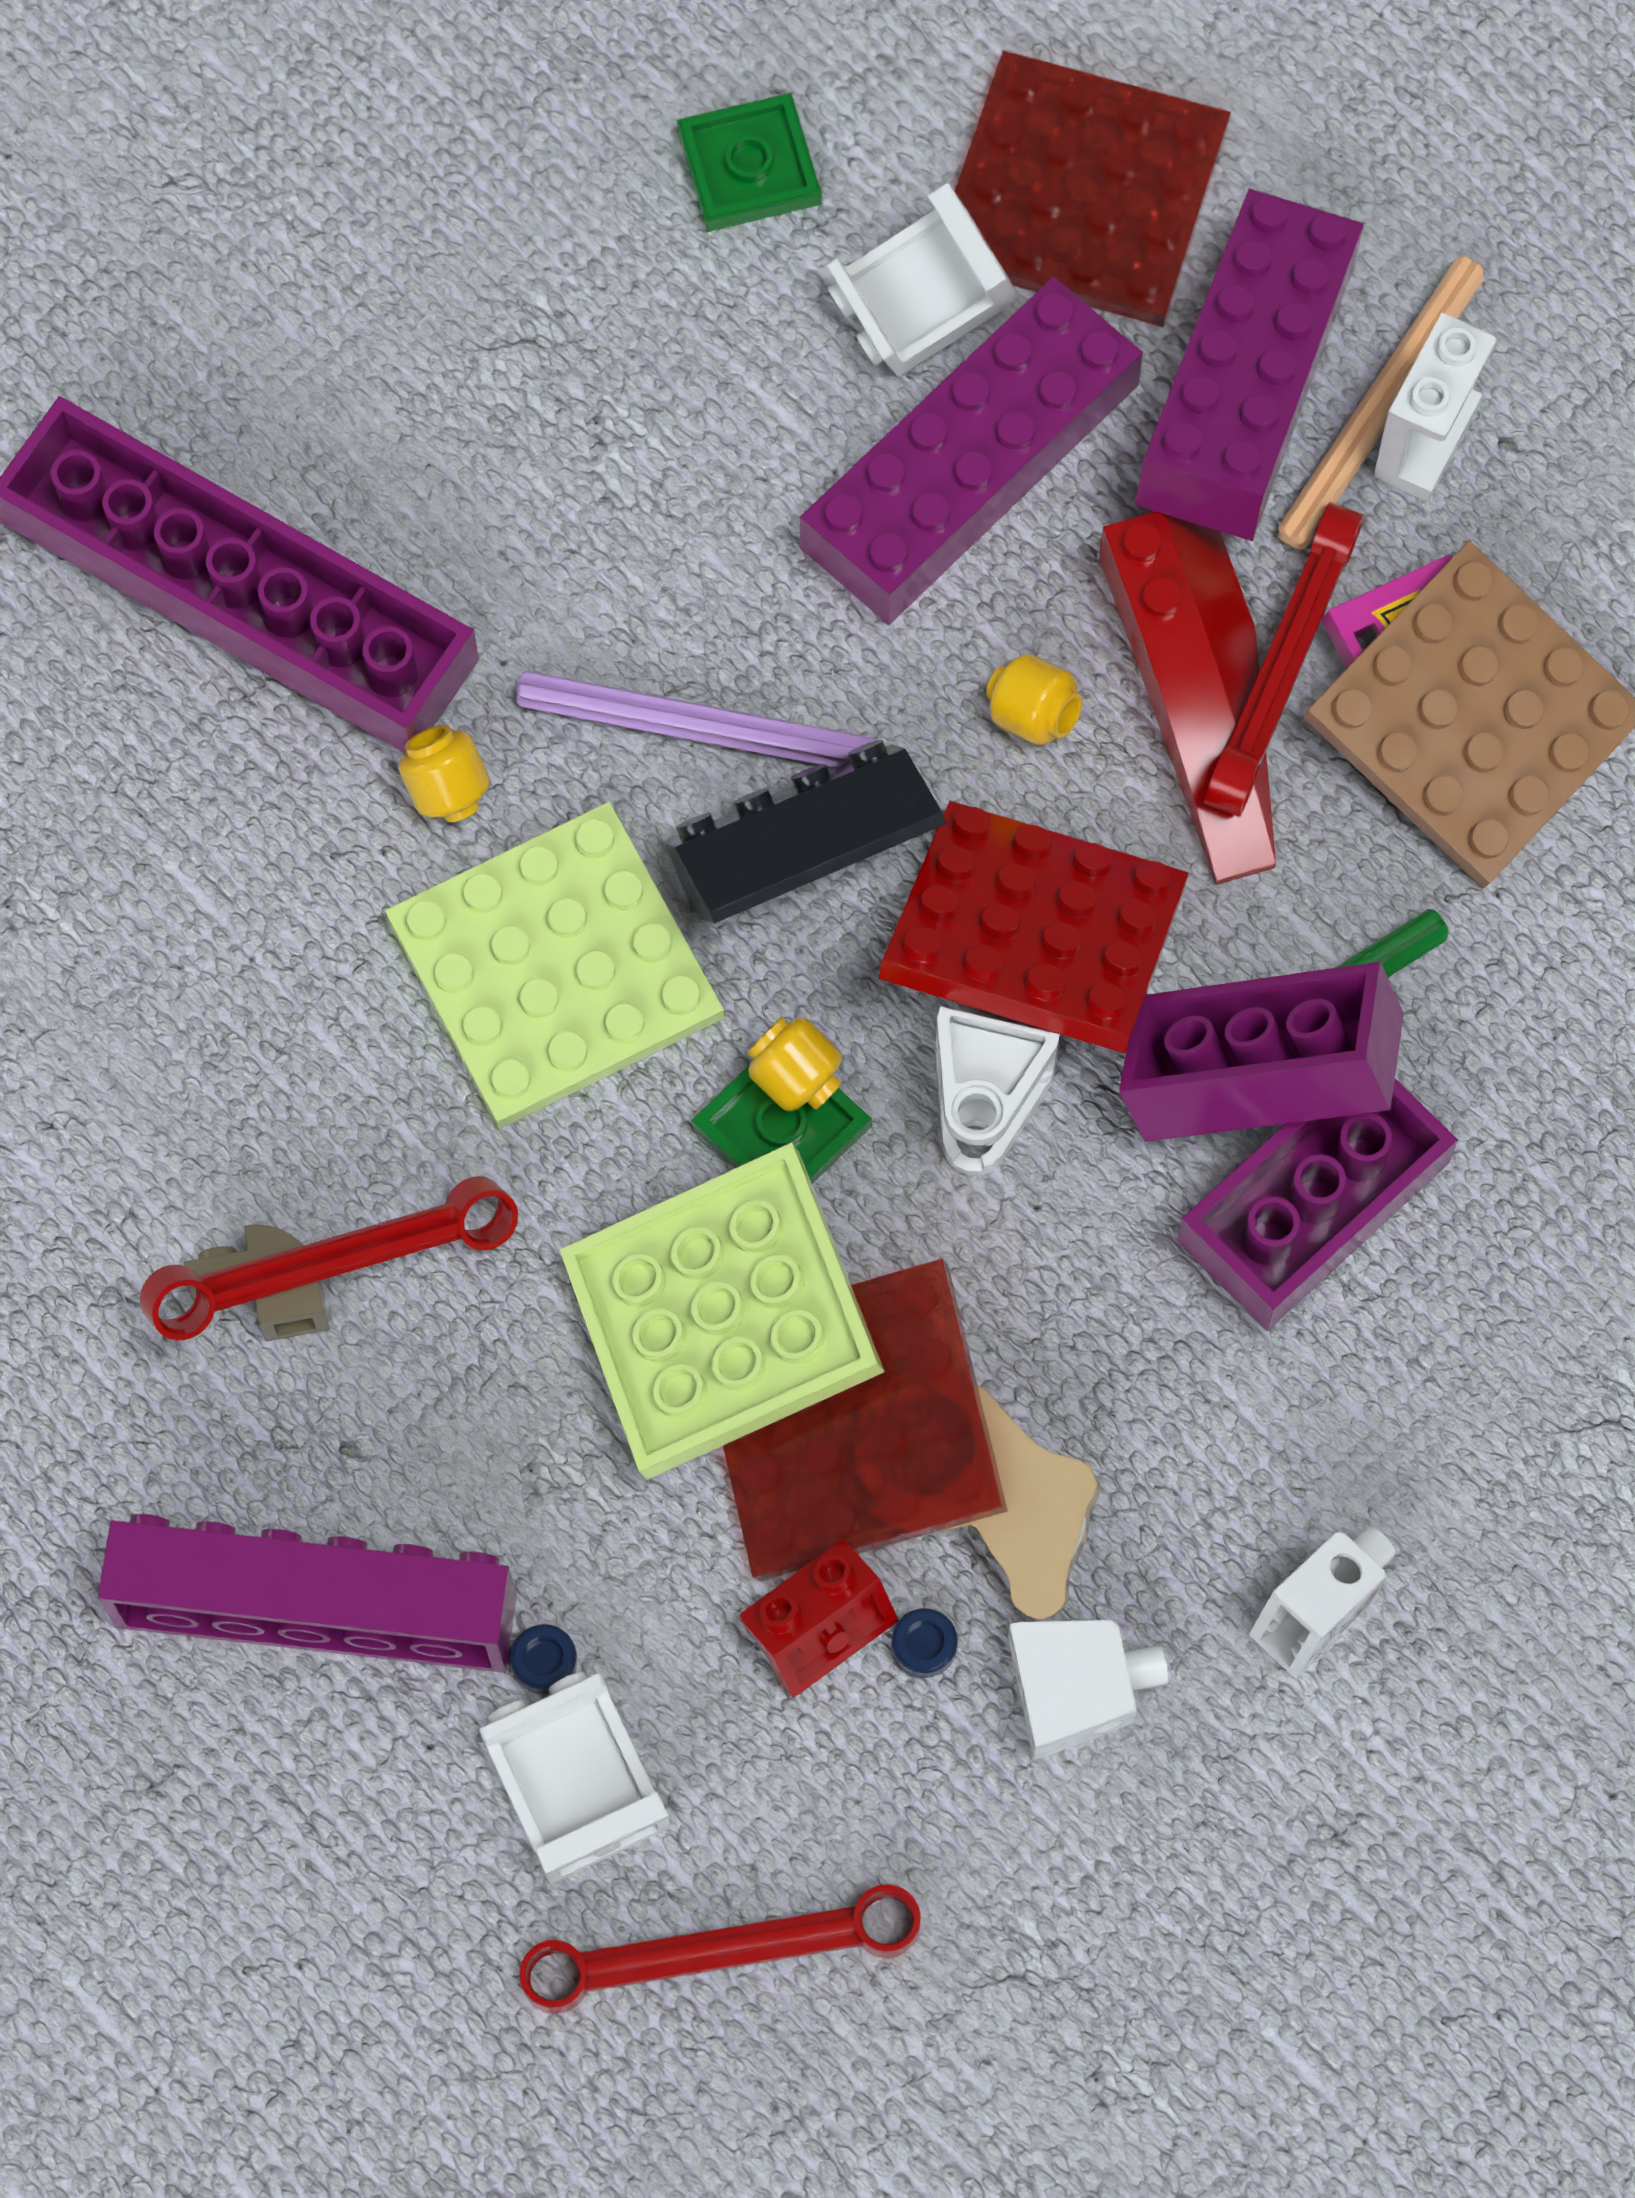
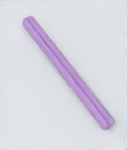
[516,671,878,768]

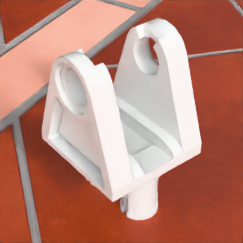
[935,1002,1060,1176]

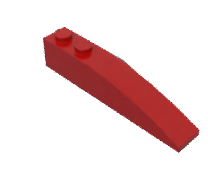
[1099,512,1276,885]

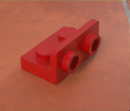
[740,1540,899,1699]

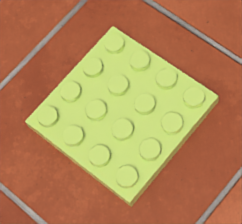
[385,802,725,1130]
[560,1143,885,1480]

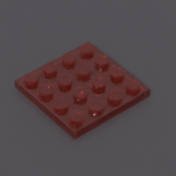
[955,50,1231,327]
[723,1259,1008,1582]

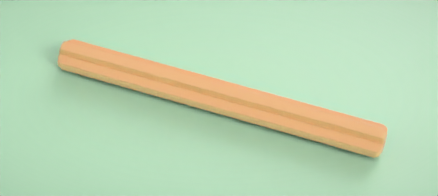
[1278,256,1484,550]

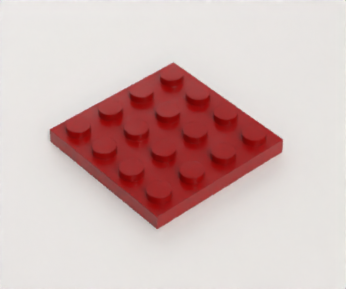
[878,800,1189,1054]

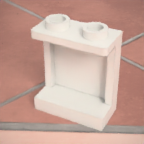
[826,183,1021,377]
[1373,312,1496,503]
[479,1672,671,1885]

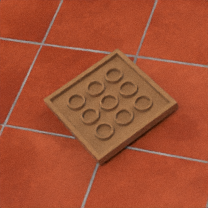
[1302,540,1635,889]

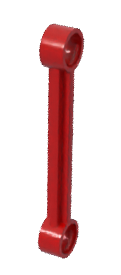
[1204,502,1365,817]
[140,1176,518,1341]
[519,1884,921,2014]

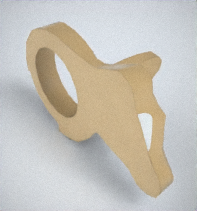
[855,1368,1101,1620]

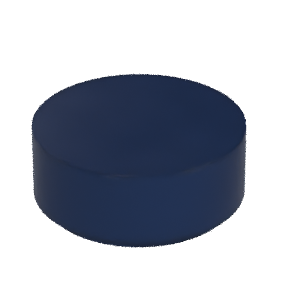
[891,1608,958,1678]
[510,1624,578,1694]

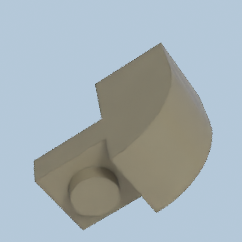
[183,1225,330,1342]

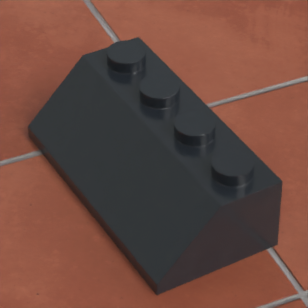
[664,740,947,924]

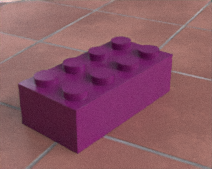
[1119,962,1404,1142]
[1177,1079,1458,1331]

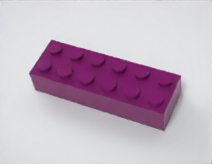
[1135,188,1364,541]
[800,276,1143,625]
[98,1514,517,1673]

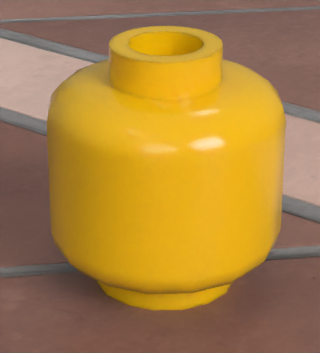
[986,654,1083,745]
[398,725,491,822]
[746,1016,842,1111]

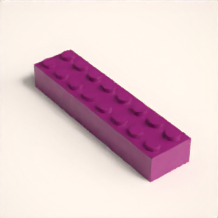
[0,396,479,753]

